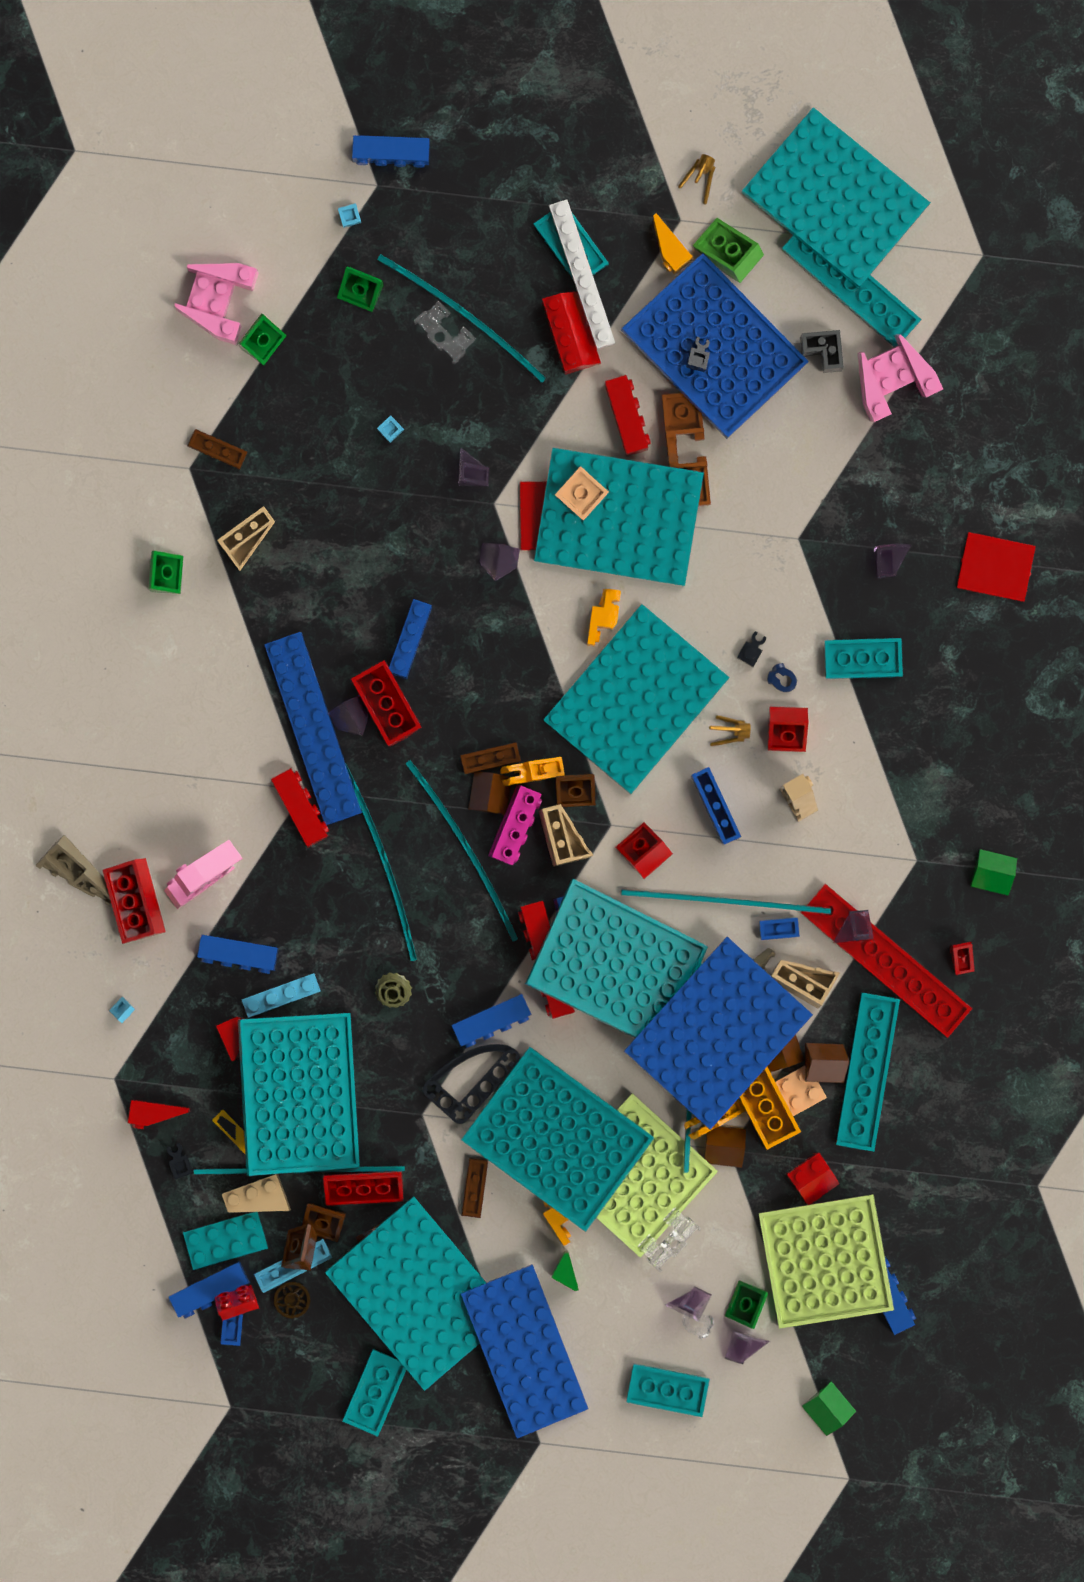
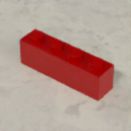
[604,375,651,457]
[271,768,329,848]

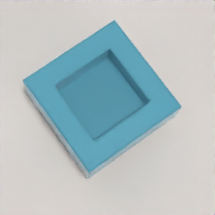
[338,203,361,228]
[377,415,404,443]
[109,997,135,1023]

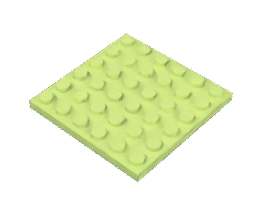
[597,1093,718,1258]
[759,1194,894,1329]

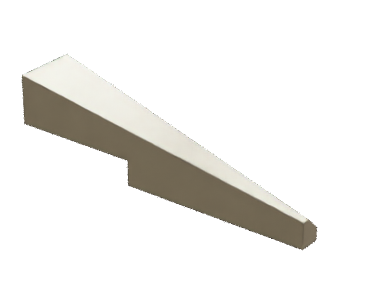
[36,835,111,905]

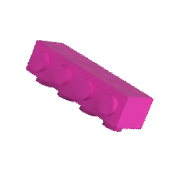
[488,785,542,865]

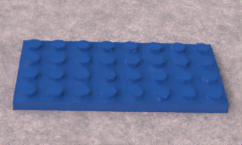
[460,1264,589,1438]

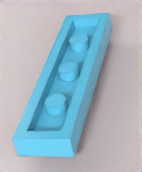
[242,973,321,1018]
[254,1239,332,1293]

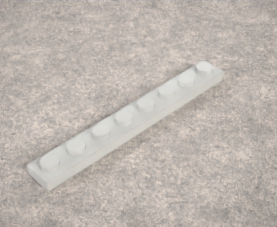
[549,200,615,350]

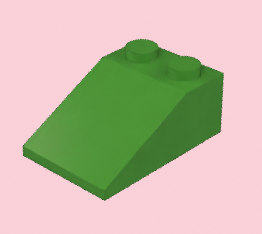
[693,218,764,283]

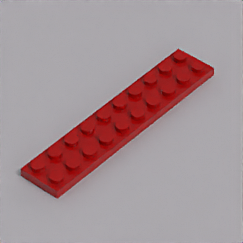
[801,884,972,1038]

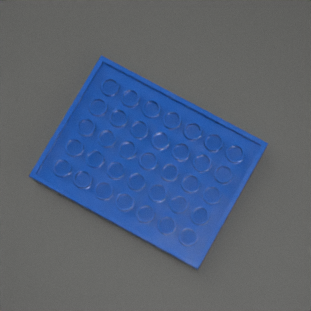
[621,253,809,439]
[624,937,813,1130]

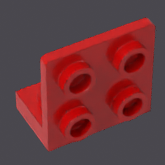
[215,1285,259,1321]

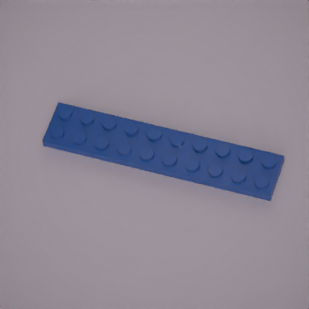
[264,632,362,825]

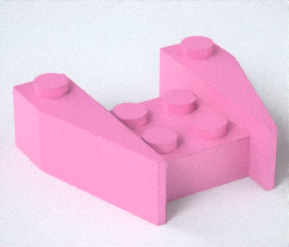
[175,263,259,345]
[857,334,943,422]
[164,840,243,910]

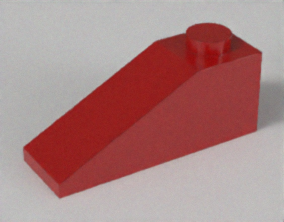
[128,1100,190,1129]

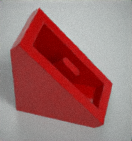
[949,942,974,975]

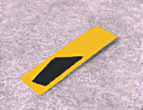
[213,1110,246,1155]

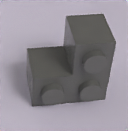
[800,330,844,373]

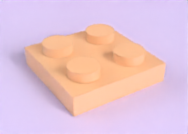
[555,466,609,520]
[775,1066,827,1116]

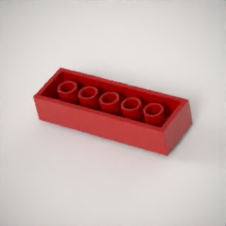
[518,901,575,1019]

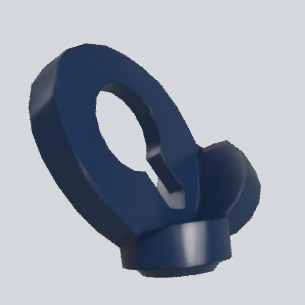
[767,663,797,692]

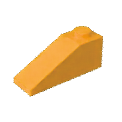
[653,213,693,275]

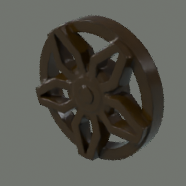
[274,1282,310,1318]

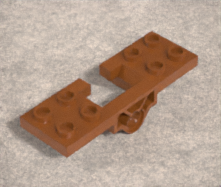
[662,393,711,507]

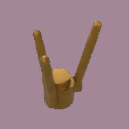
[678,154,716,205]
[709,715,751,746]

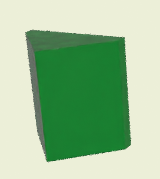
[337,266,383,312]
[238,313,287,365]
[148,551,184,594]
[971,849,1017,896]
[551,1250,579,1291]
[725,1280,768,1329]
[802,1381,856,1436]

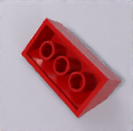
[542,292,601,375]
[351,660,422,747]
[102,858,166,944]
[323,1171,403,1205]

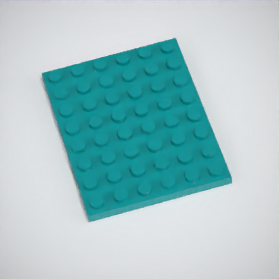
[741,107,931,288]
[534,448,704,586]
[543,604,730,794]
[525,879,708,1038]
[238,1013,360,1176]
[461,1047,654,1232]
[325,1196,486,1391]

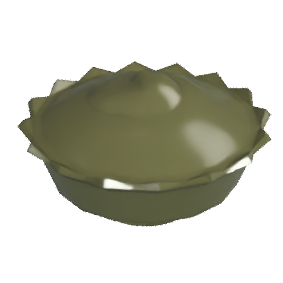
[375,973,412,1008]

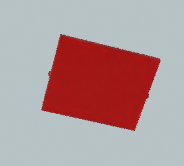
[520,481,547,550]
[957,532,1036,602]

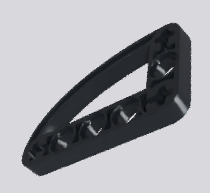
[423,1044,520,1124]

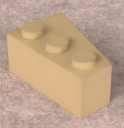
[217,506,275,571]
[779,774,818,822]
[539,804,594,867]
[771,960,840,1009]
[222,1174,291,1212]

